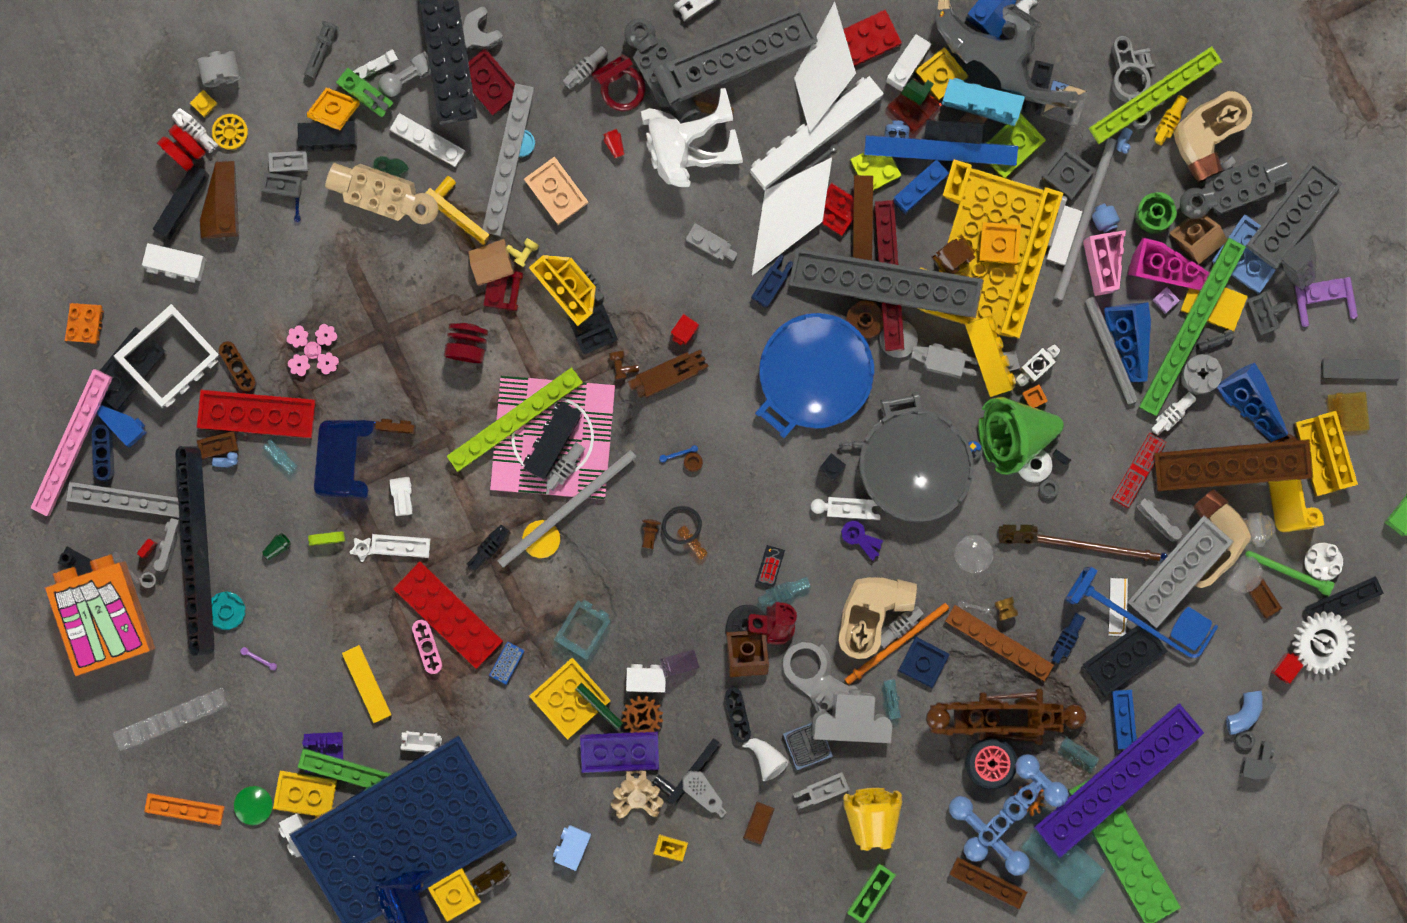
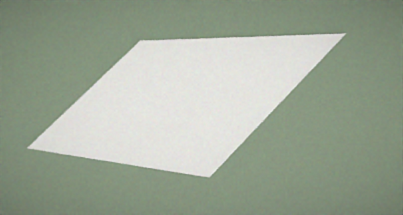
[794,2,856,132]
[752,157,832,275]

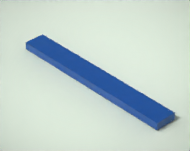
[864,135,1018,165]

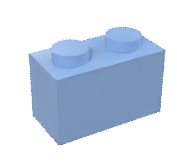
[553,825,591,871]

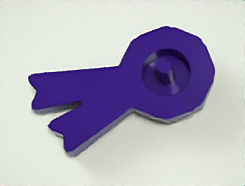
[841,521,883,561]

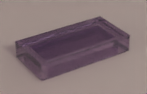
[660,650,699,678]

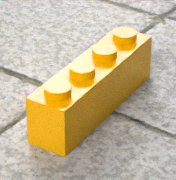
[965,315,1016,397]

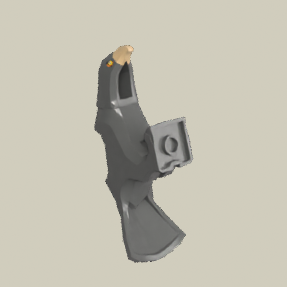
[935,0,1079,109]

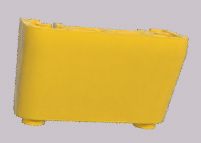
[1268,449,1324,532]

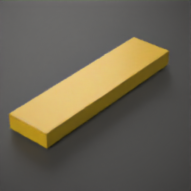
[342,645,392,723]

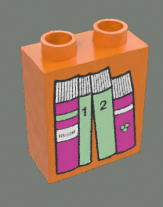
[45,554,156,676]

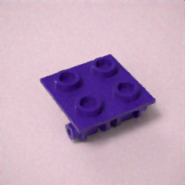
[303,732,344,773]

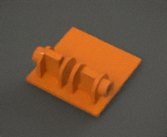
[65,303,104,345]

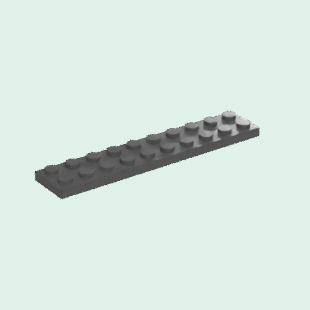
[789,248,984,318]

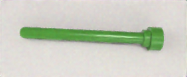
[1245,551,1335,597]

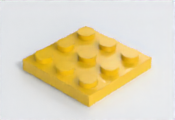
[529,658,611,740]

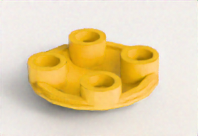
[522,520,561,559]

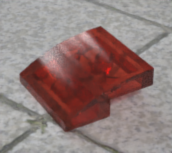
[886,79,941,134]

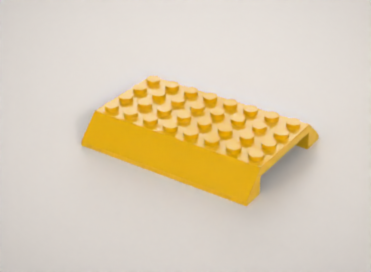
[917,159,1063,338]

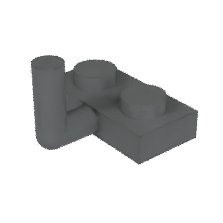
[1247,293,1292,335]

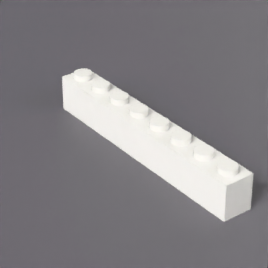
[750,76,884,190]

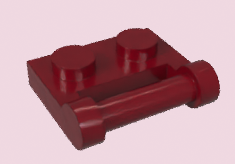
[484,271,524,311]

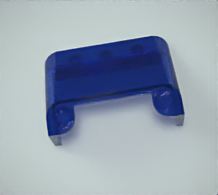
[314,420,376,500]

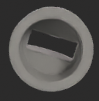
[139,572,156,588]

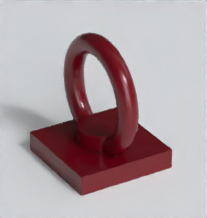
[591,54,646,111]

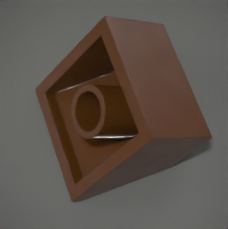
[726,631,769,677]

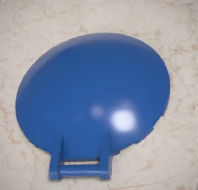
[755,313,874,438]

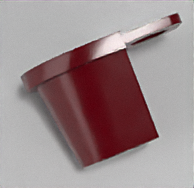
[748,602,797,645]

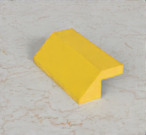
[1294,411,1358,497]

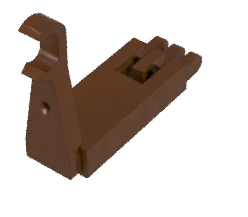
[628,349,709,398]

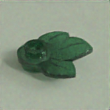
[373,156,409,178]

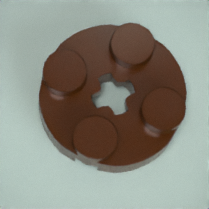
[846,300,883,339]

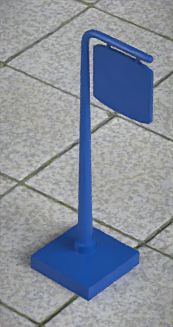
[1064,567,1218,658]

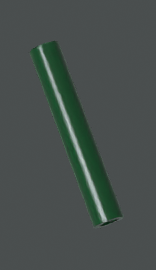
[575,683,623,730]

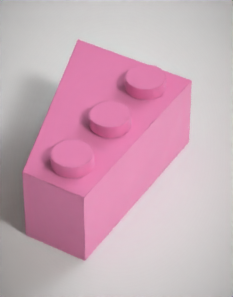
[1083,230,1126,296]

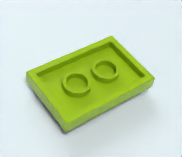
[987,113,1046,178]

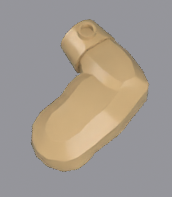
[838,577,917,659]

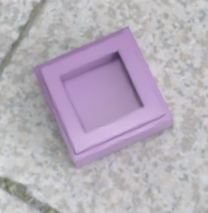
[1152,287,1180,314]

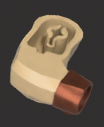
[1174,91,1252,183]
[1193,489,1252,588]

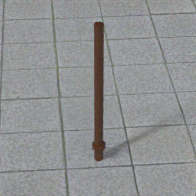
[1037,534,1161,561]

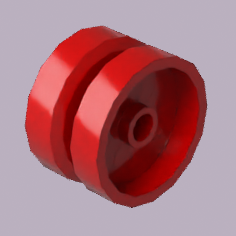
[157,124,206,172]

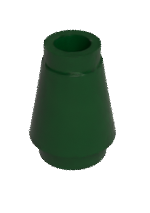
[262,533,291,560]

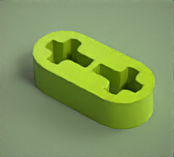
[308,531,345,546]

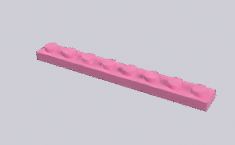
[31,369,113,516]

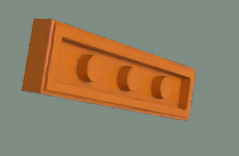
[144,793,225,826]

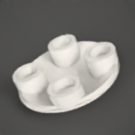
[1305,543,1343,581]

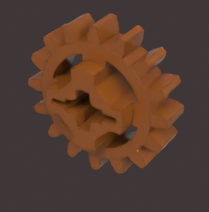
[622,696,663,733]

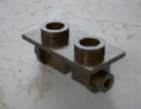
[999,524,1038,545]
[469,861,512,896]

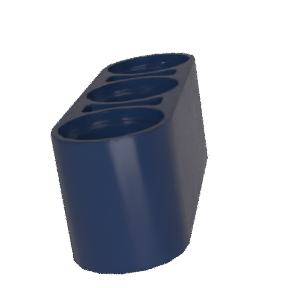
[92,425,114,482]

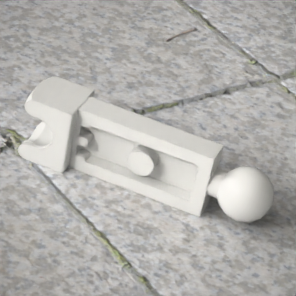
[811,497,880,520]

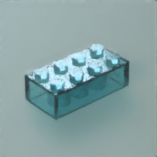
[1019,818,1106,900]

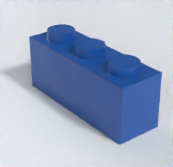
[893,159,949,215]

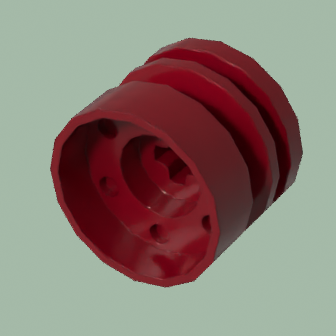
[444,323,489,364]

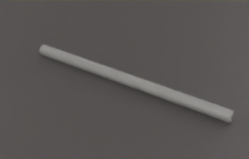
[1054,138,1117,301]
[497,450,636,568]

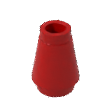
[603,129,625,158]

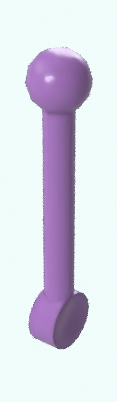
[240,647,277,670]

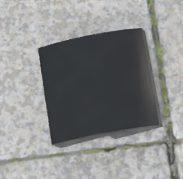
[567,303,618,355]

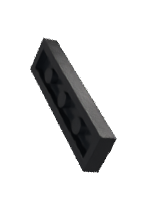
[1305,576,1384,619]

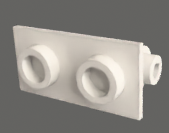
[401,731,442,752]

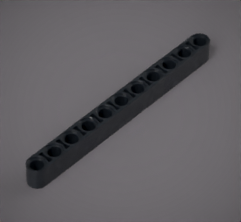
[175,446,215,656]

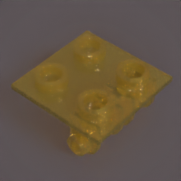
[1327,392,1370,432]

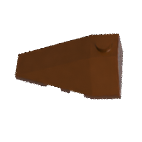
[200,161,239,239]

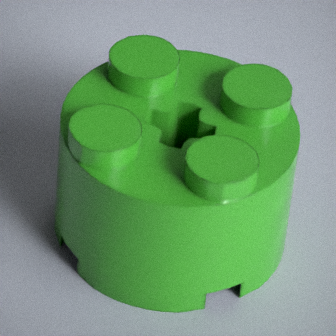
[1135,192,1177,234]

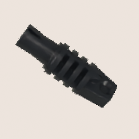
[466,525,511,572]

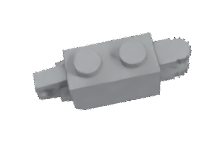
[911,343,979,379]

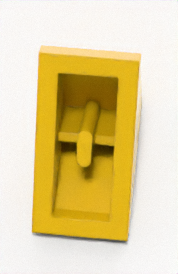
[653,834,688,862]

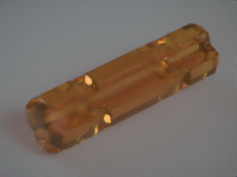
[677,526,707,560]

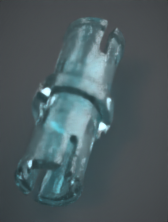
[262,439,298,475]
[883,679,901,719]
[1060,737,1099,768]

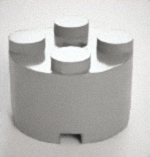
[197,51,240,87]
[1180,354,1222,395]

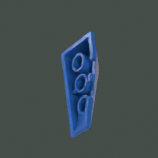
[965,0,1016,38]

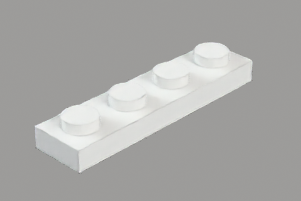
[390,113,465,168]

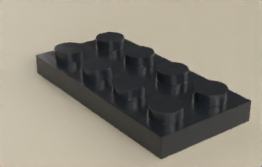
[99,327,166,411]
[1082,620,1168,696]

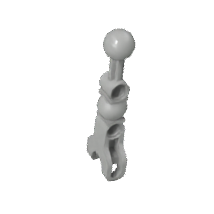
[378,7,504,97]

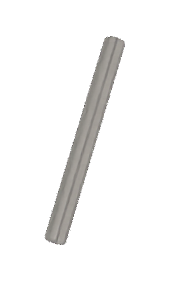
[1085,297,1138,404]

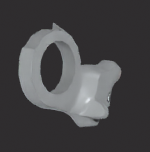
[782,642,858,712]

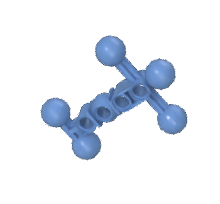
[949,754,1068,876]

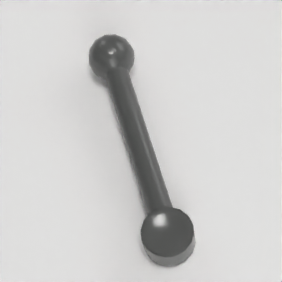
[806,144,838,170]

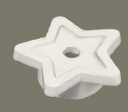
[350,538,371,562]

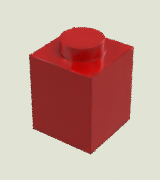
[671,314,699,346]
[1271,653,1304,684]

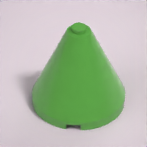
[978,397,1064,475]

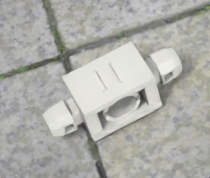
[1016,345,1060,387]

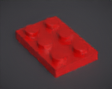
[843,9,902,67]

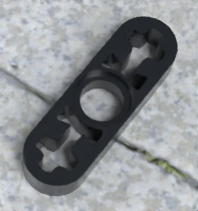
[725,687,751,743]

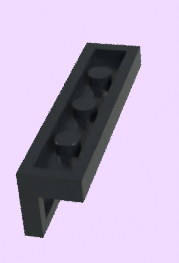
[153,166,209,240]

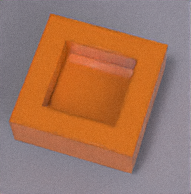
[1022,385,1048,408]

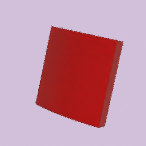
[821,183,854,236]

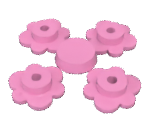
[287,324,339,376]

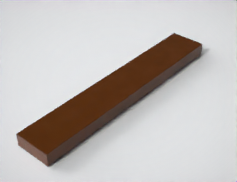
[853,175,873,261]

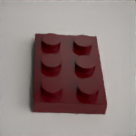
[469,48,515,116]

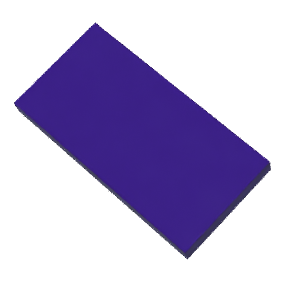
[580,732,659,773]

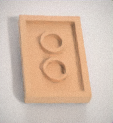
[524,157,589,225]

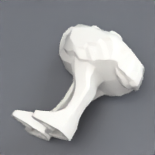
[641,88,743,187]

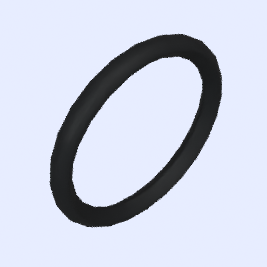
[662,506,702,544]

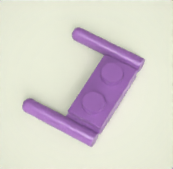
[1294,277,1358,327]

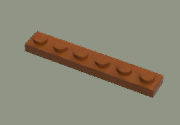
[944,605,1054,681]

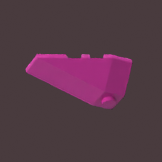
[1128,238,1209,290]

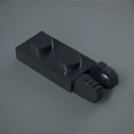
[1024,60,1054,116]

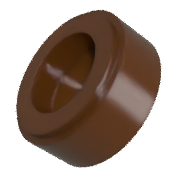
[684,453,703,472]

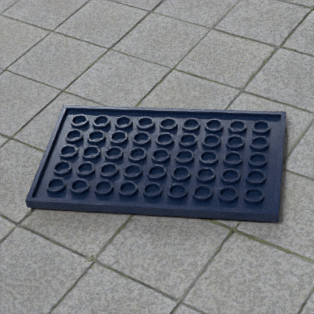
[289,735,517,923]

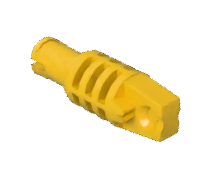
[1155,95,1188,146]

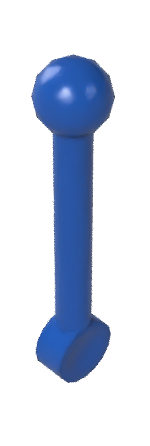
[659,445,698,462]

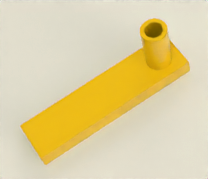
[426,176,489,245]

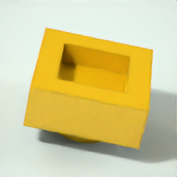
[190,90,217,117]

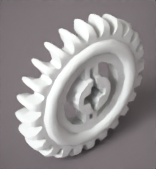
[1292,611,1355,674]

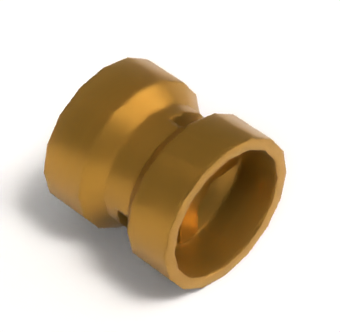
[995,597,1018,621]

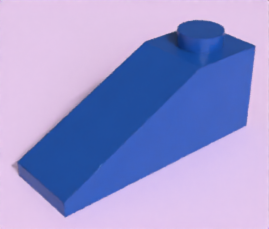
[97,405,147,448]

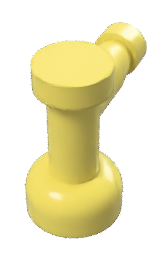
[507,238,539,267]

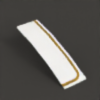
[1109,578,1128,636]

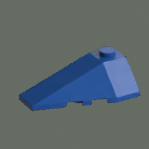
[1104,302,1151,382]
[1217,362,1289,442]

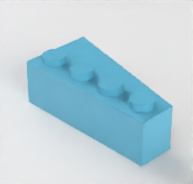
[941,78,1025,126]

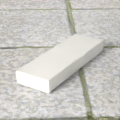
[1046,206,1083,266]
[371,534,430,558]

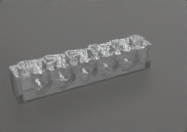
[112,688,231,751]

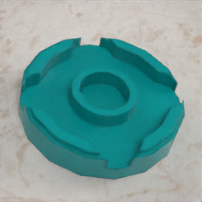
[211,592,246,630]

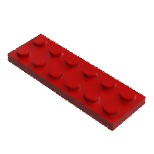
[197,390,316,438]
[394,561,503,669]

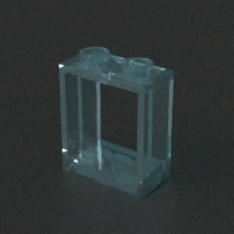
[554,599,611,660]

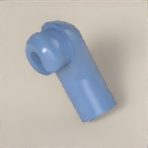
[1117,127,1133,154]
[212,452,238,468]

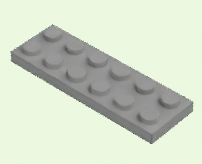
[1128,516,1234,628]

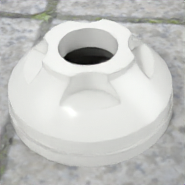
[1018,450,1052,483]

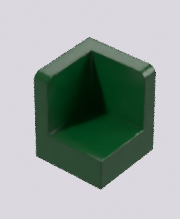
[901,78,934,105]

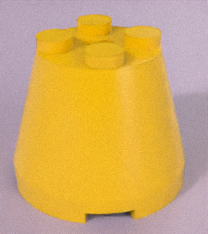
[843,788,902,850]

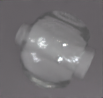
[1243,511,1275,548]

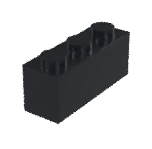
[925,118,986,144]
[297,121,357,152]

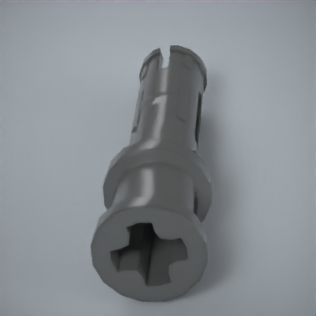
[304,21,339,79]

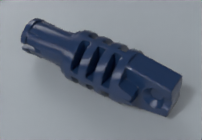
[1052,613,1086,664]

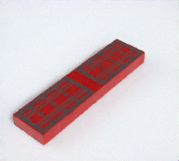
[1111,433,1166,508]

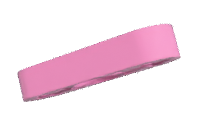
[412,620,443,674]

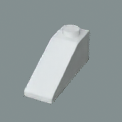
[886,34,932,92]

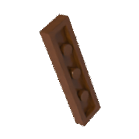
[949,857,1027,909]

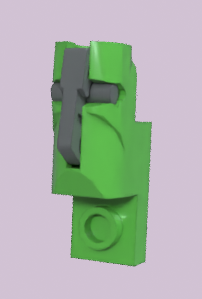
[336,68,393,118]

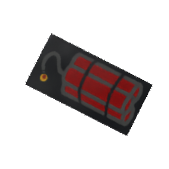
[756,545,785,587]

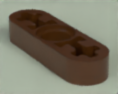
[219,341,257,392]

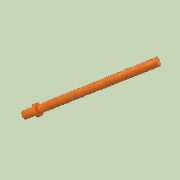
[844,603,950,685]

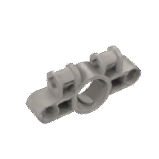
[1112,36,1165,129]

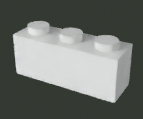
[142,243,206,283]

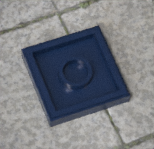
[898,636,950,688]

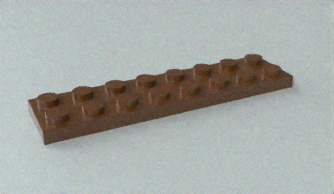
[1154,439,1313,491]

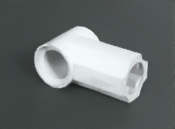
[390,477,413,516]

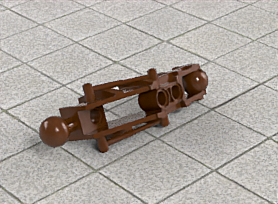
[926,688,1086,745]

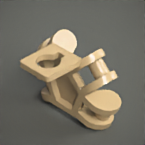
[611,770,664,818]

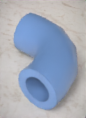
[1226,691,1263,735]

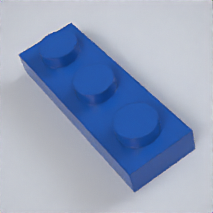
[1112,690,1137,749]

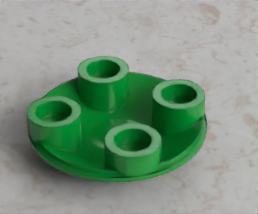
[234,786,273,825]

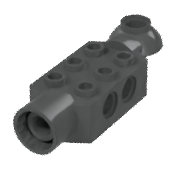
[624,18,701,124]
[1180,156,1292,219]

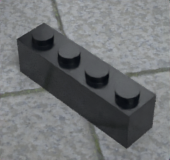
[523,402,583,481]

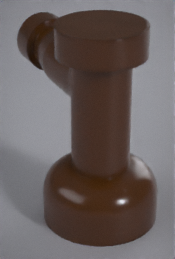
[609,351,639,380]

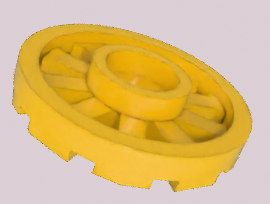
[212,114,248,150]

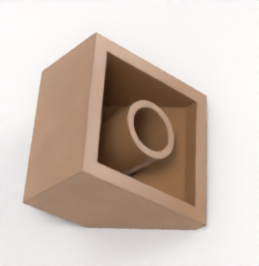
[1169,215,1227,265]

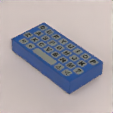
[489,642,524,685]

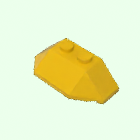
[529,255,596,326]

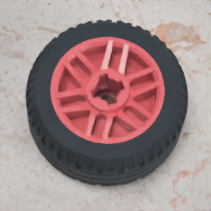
[965,738,1017,789]

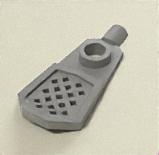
[682,771,727,818]

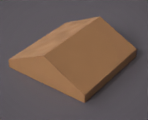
[469,239,514,286]

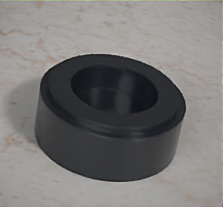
[1052,449,1071,466]

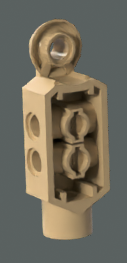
[325,163,438,224]

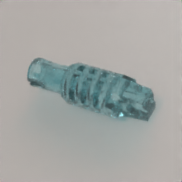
[758,577,811,606]

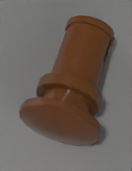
[642,519,661,549]

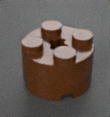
[931,234,975,274]

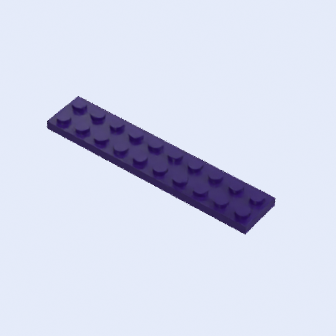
[1034,703,1204,858]

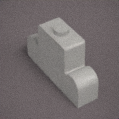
[811,689,892,743]

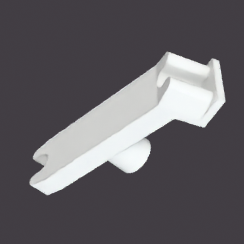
[353,50,398,79]

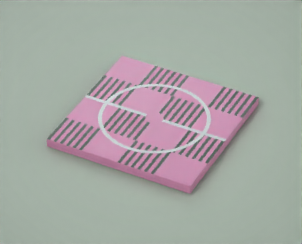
[490,376,615,500]

